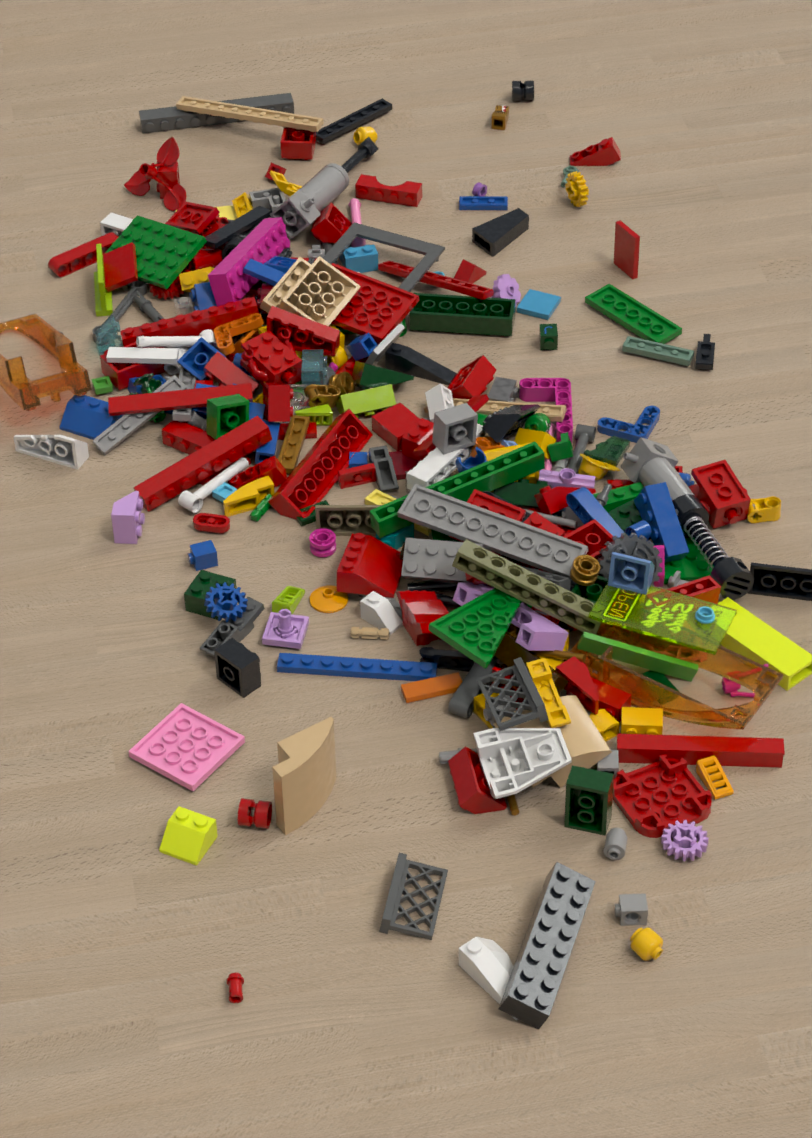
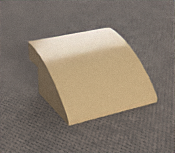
[260,256,361,326]
[493,695,612,788]
[272,717,336,836]

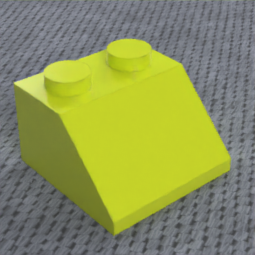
[159,806,218,866]

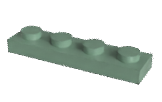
[622,336,694,366]

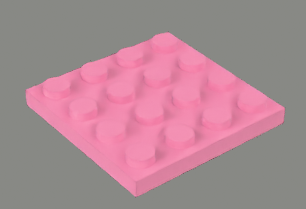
[128,703,245,791]

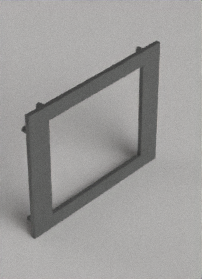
[323,222,445,292]

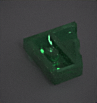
[584,436,630,467]

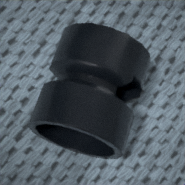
[512,80,534,101]

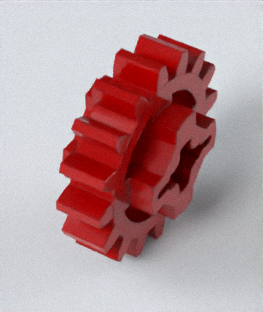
[149,276,184,300]

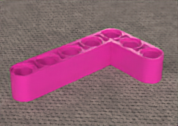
[519,378,573,444]

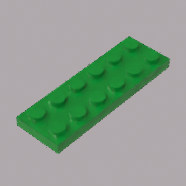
[585,284,682,344]

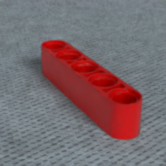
[48,232,118,277]

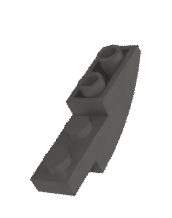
[200,597,265,657]

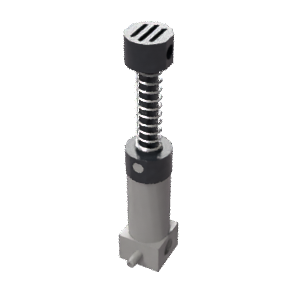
[621,437,754,600]

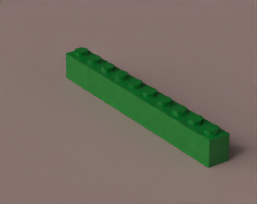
[370,442,545,538]

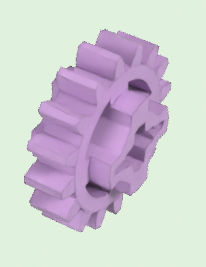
[661,820,709,861]

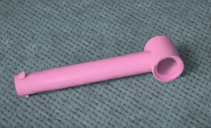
[348,198,366,248]

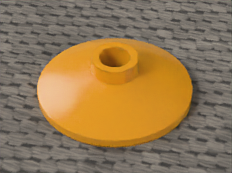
[310,585,348,613]

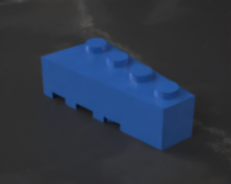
[634,482,689,563]

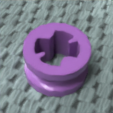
[472,182,487,196]

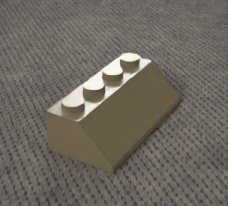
[315,505,382,536]

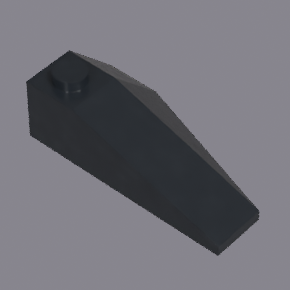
[385,343,457,385]

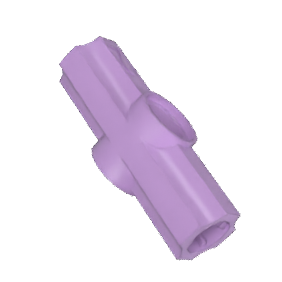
[539,468,596,489]

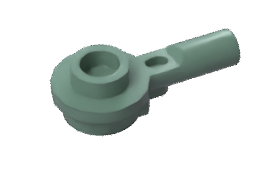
[561,166,579,187]

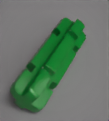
[250,494,273,522]

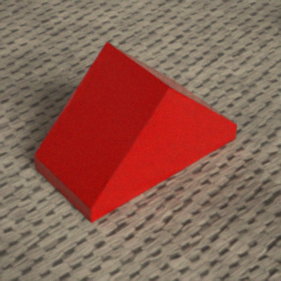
[454,259,486,284]

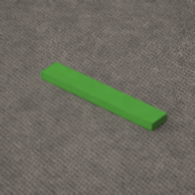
[577,632,699,682]

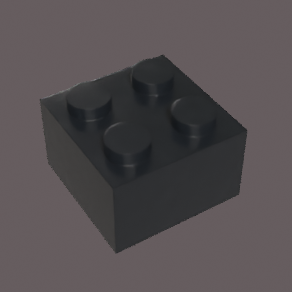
[214,638,261,698]

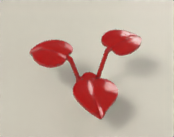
[124,137,187,211]

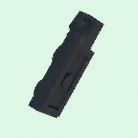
[695,334,715,370]

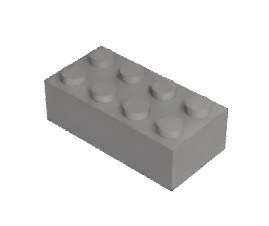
[401,538,484,584]

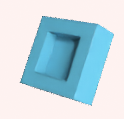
[212,482,237,503]

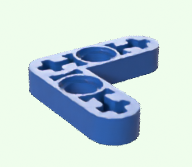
[597,406,660,443]

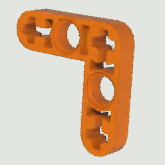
[214,313,264,356]

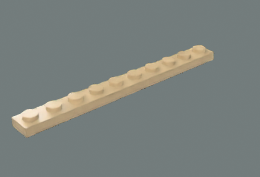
[176,96,324,132]

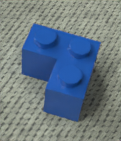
[189,282,217,311]

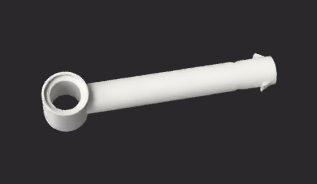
[136,329,217,348]
[178,457,249,513]

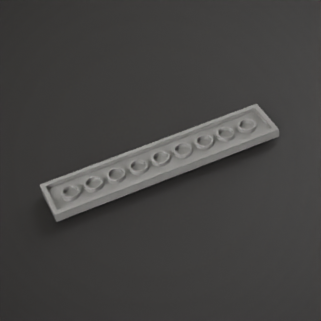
[397,484,588,580]

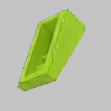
[294,404,333,426]
[272,586,305,615]

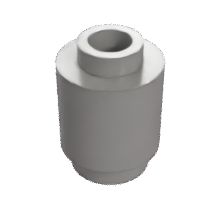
[604,828,628,860]

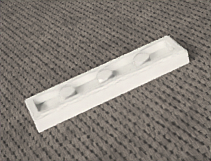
[106,347,179,364]

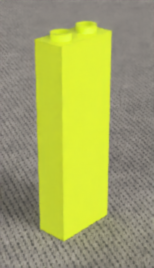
[700,597,812,691]

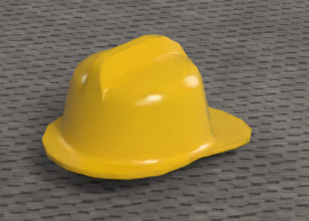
[578,453,620,481]

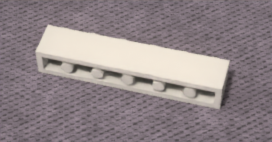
[406,423,486,490]

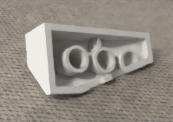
[14,435,89,470]
[459,937,518,1021]

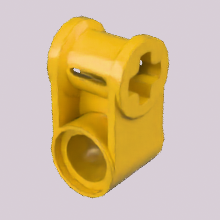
[747,496,781,524]

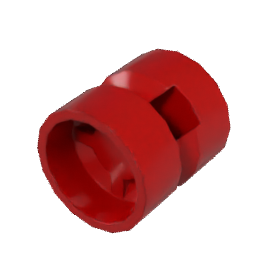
[237,798,272,829]

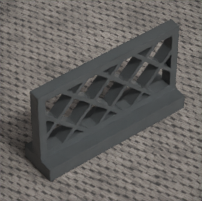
[477,657,549,731]
[379,853,448,940]

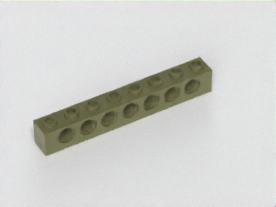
[452,539,605,635]

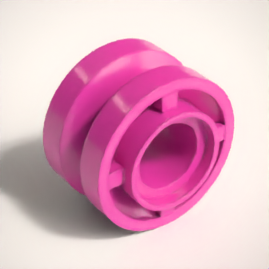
[309,528,336,557]

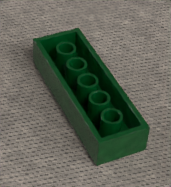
[409,293,516,336]

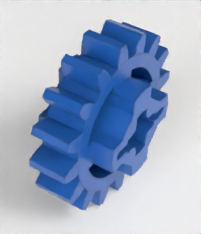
[204,582,248,622]

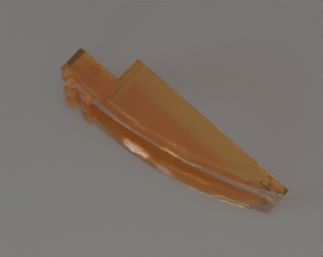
[0,314,92,411]
[564,609,783,730]

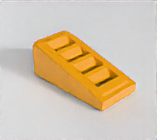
[696,755,734,800]

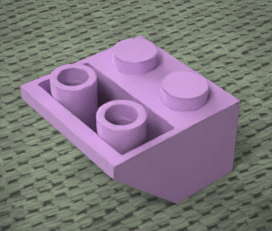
[111,491,145,544]

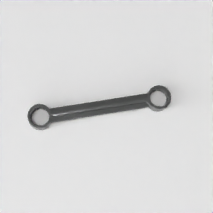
[92,280,148,344]

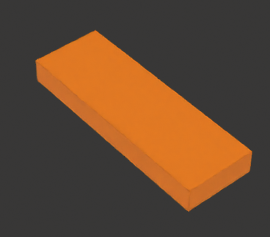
[401,672,463,703]

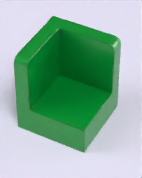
[547,432,573,462]

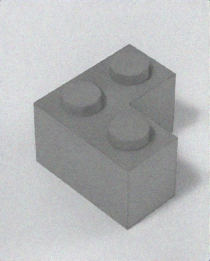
[249,188,286,218]

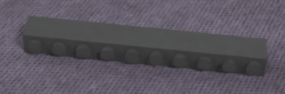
[139,93,294,134]

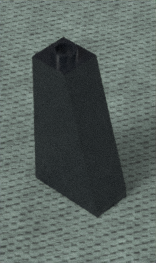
[472,208,529,257]

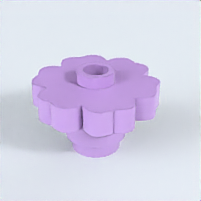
[491,274,521,305]

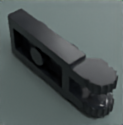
[419,647,475,672]

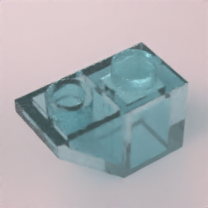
[95,315,122,356]

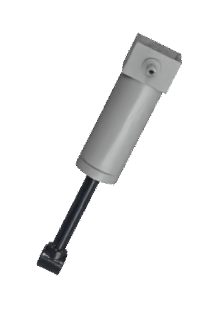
[270,137,379,239]

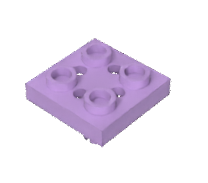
[262,609,309,649]

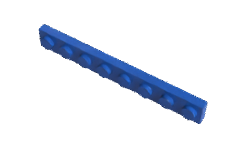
[277,653,438,681]

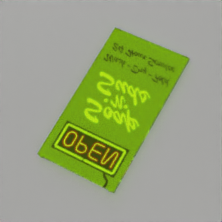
[588,583,737,655]

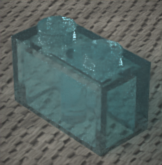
[301,349,327,386]

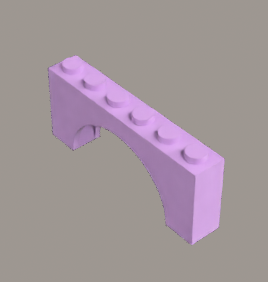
[453,582,569,651]

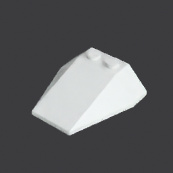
[473,728,572,799]

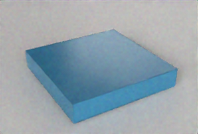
[517,289,561,320]

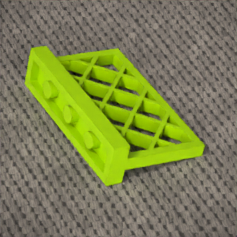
[94,244,113,317]

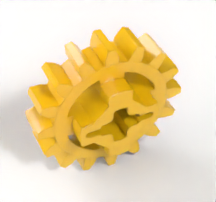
[565,171,589,207]

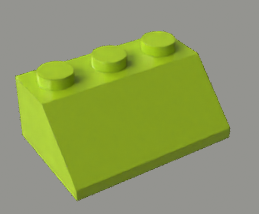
[335,384,396,418]

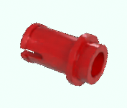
[226,973,244,1003]

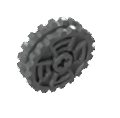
[597,532,662,589]

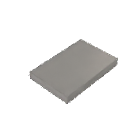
[365,323,405,366]

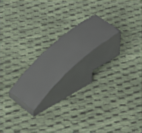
[368,445,399,492]

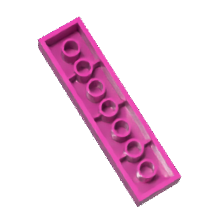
[208,217,290,306]

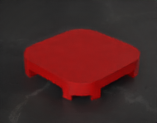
[613,754,712,838]

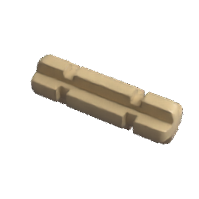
[351,627,389,640]

